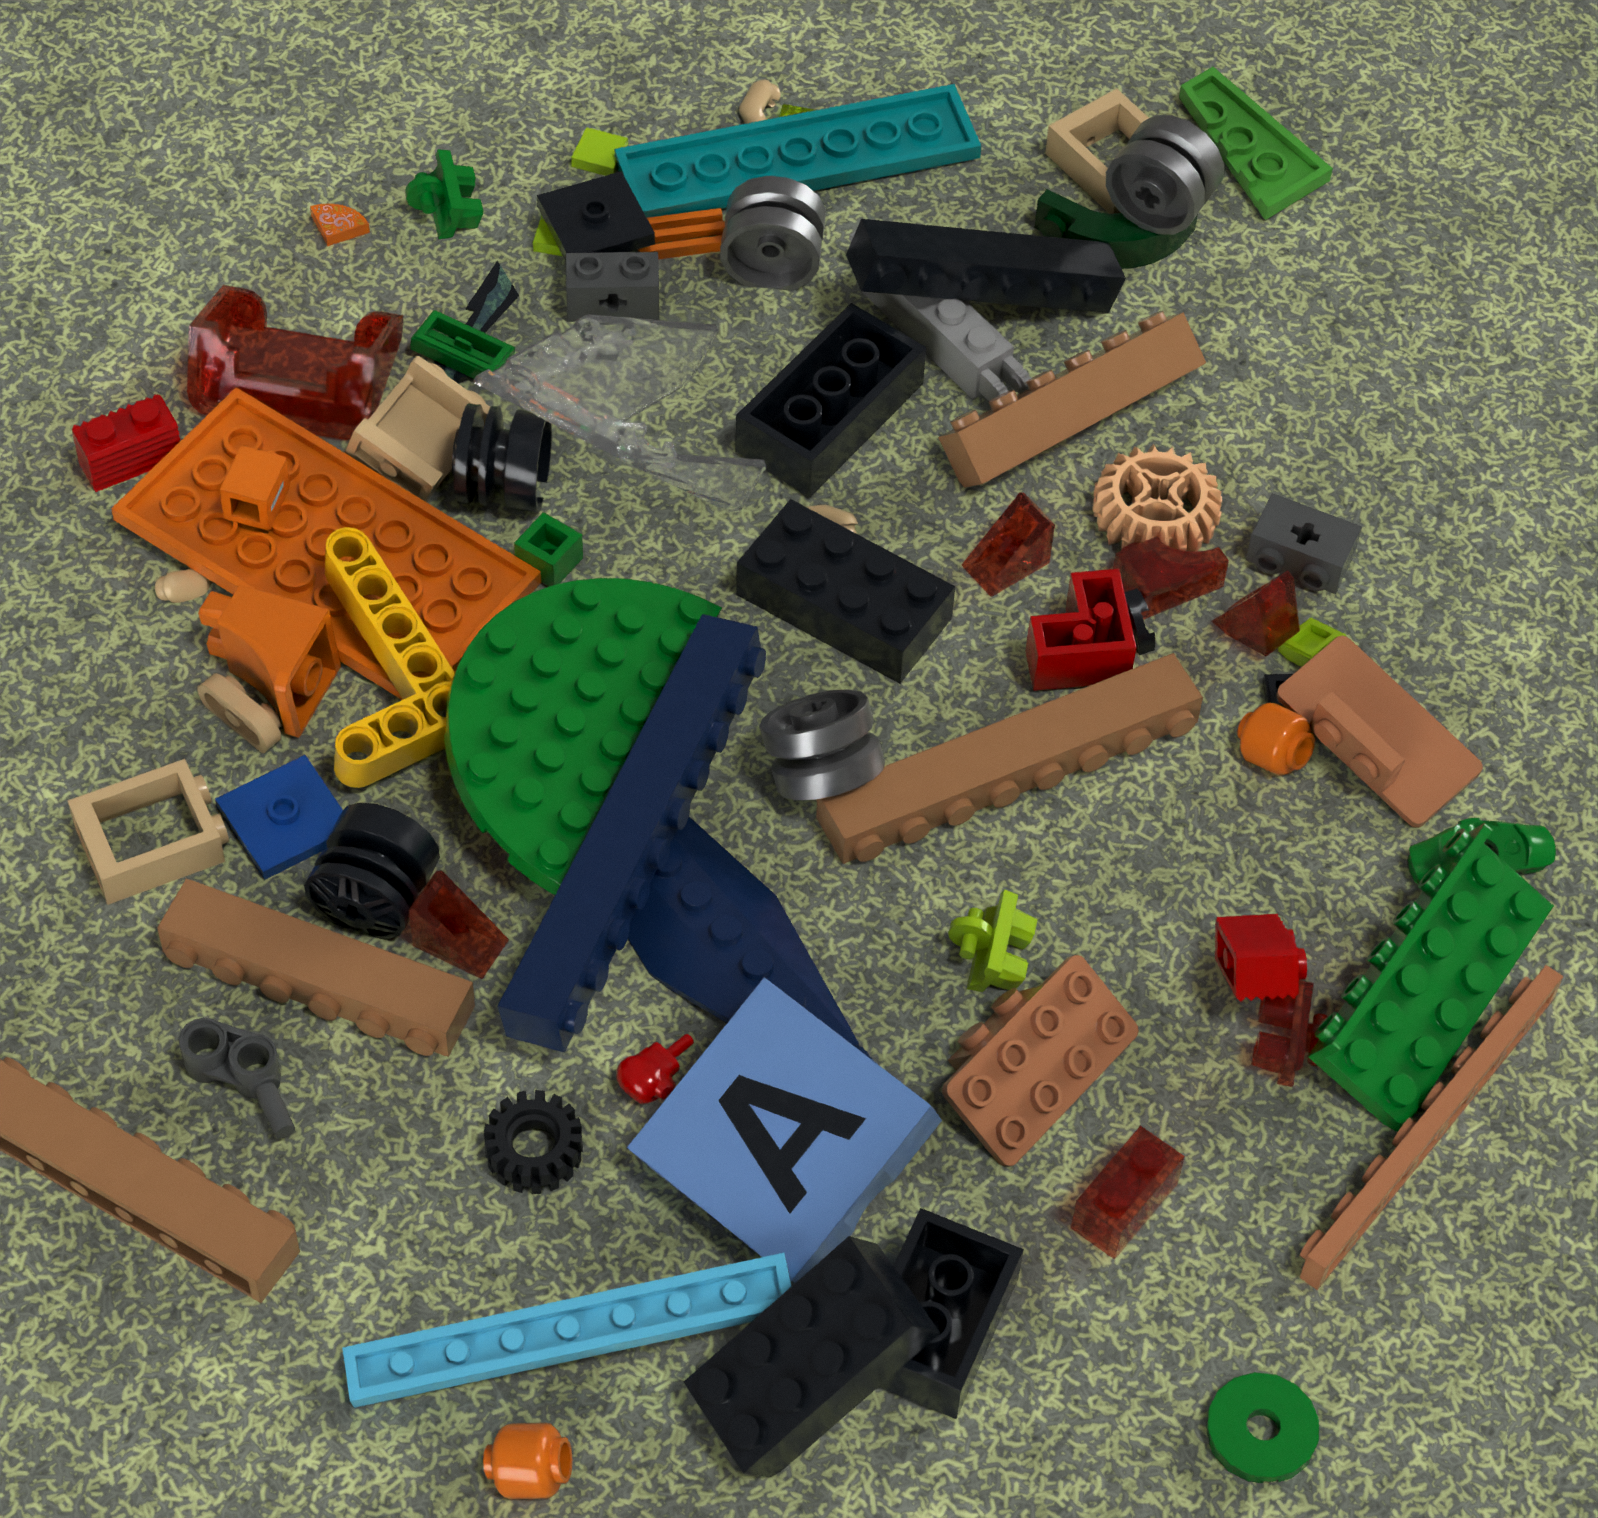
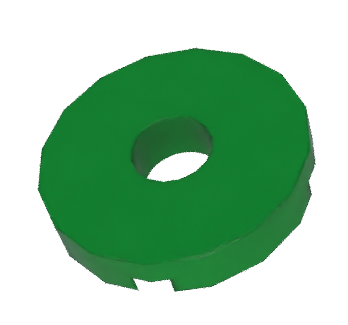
[1206,1372,1319,1483]

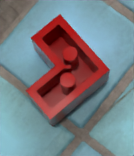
[1025,569,1137,691]

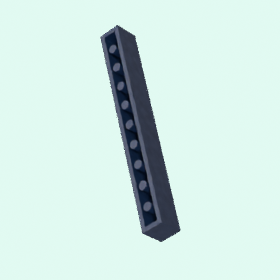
[497,614,766,1053]

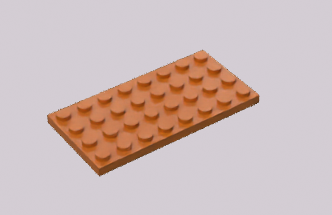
[111,387,541,700]

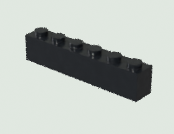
[846,219,1126,313]

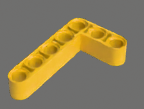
[324,527,455,788]

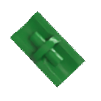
[405,149,484,239]

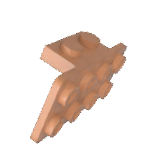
[1276,636,1483,828]
[942,955,1139,1166]

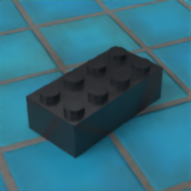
[735,303,926,498]
[736,499,955,684]
[684,1236,940,1477]

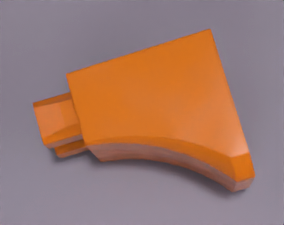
[198,585,341,738]

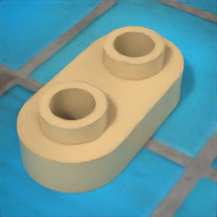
[197,673,282,753]

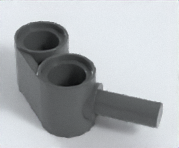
[178,1018,295,1139]

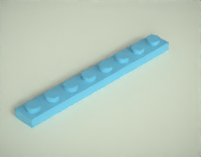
[342,1253,792,1408]

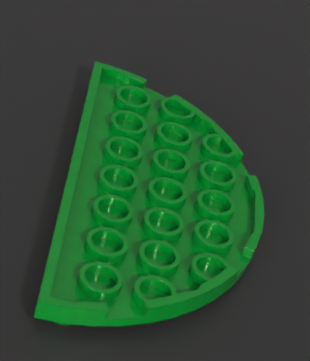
[444,578,722,895]

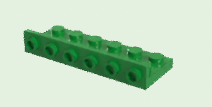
[1307,823,1554,1132]

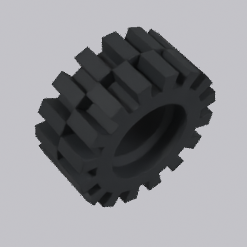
[484,1090,583,1194]

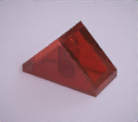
[962,492,1055,597]
[1211,570,1300,656]
[409,870,509,979]

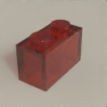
[1071,1125,1185,1260]

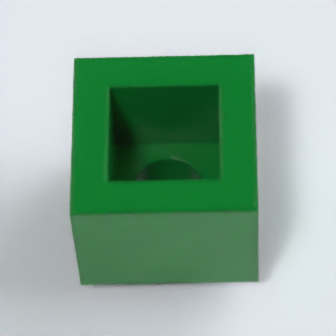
[514,512,583,587]

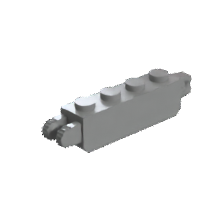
[849,231,1032,401]

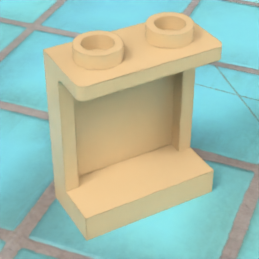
[344,356,490,502]

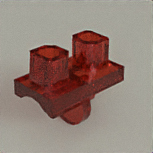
[1251,980,1328,1087]

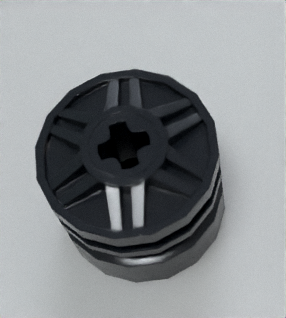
[452,403,552,512]
[304,803,440,940]

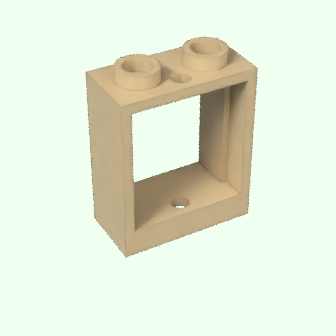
[1045,88,1149,214]
[67,759,230,905]

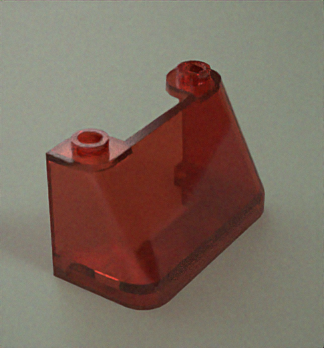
[187,285,404,440]

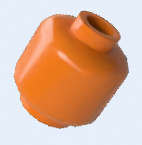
[1237,702,1315,776]
[483,1423,573,1499]

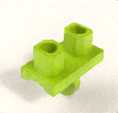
[948,889,1038,992]

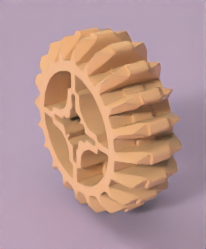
[1092,443,1222,564]

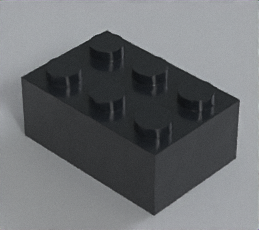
[879,1208,1024,1419]

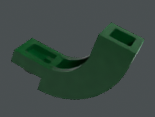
[1034,189,1198,269]

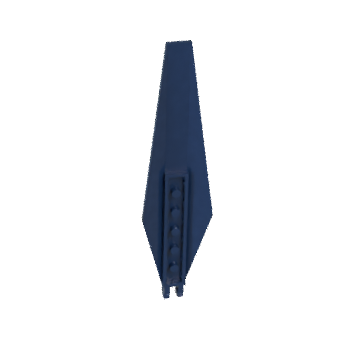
[628,817,876,1063]

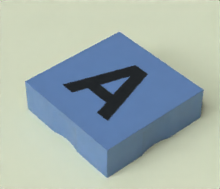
[627,977,942,1284]

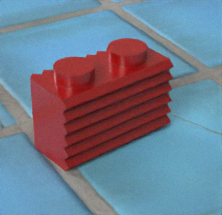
[72,394,181,492]
[1215,914,1307,1002]

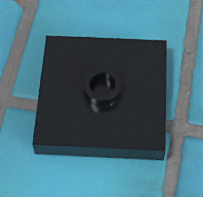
[537,171,655,261]

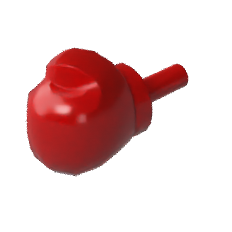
[616,1034,694,1104]

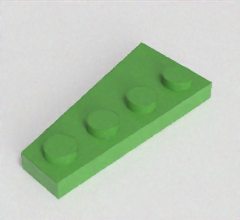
[1179,67,1333,220]

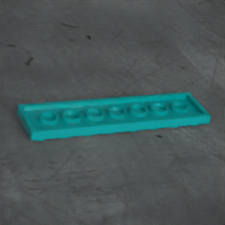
[614,84,981,218]

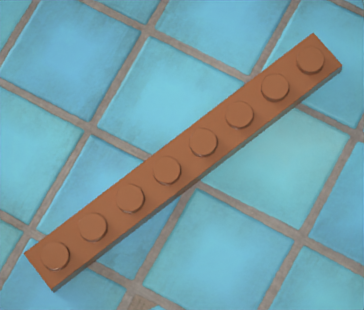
[1299,965,1564,1290]

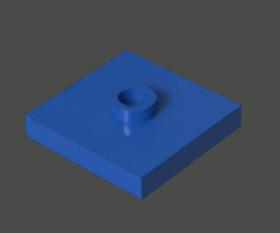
[215,755,343,880]

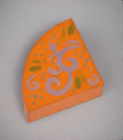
[310,204,370,246]

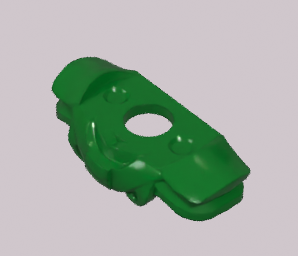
[1407,818,1556,884]

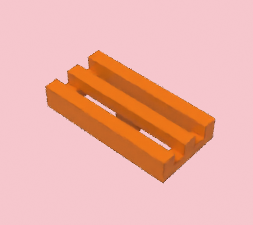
[638,208,725,260]

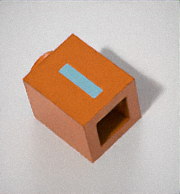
[220,445,290,531]

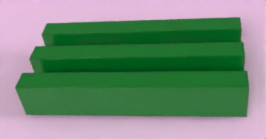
[410,310,515,387]

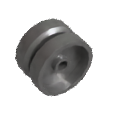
[1106,115,1224,235]
[720,176,826,290]
[759,689,885,800]

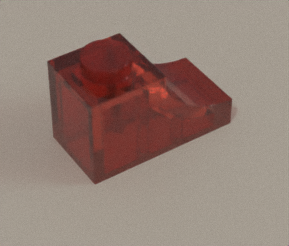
[1113,536,1229,620]

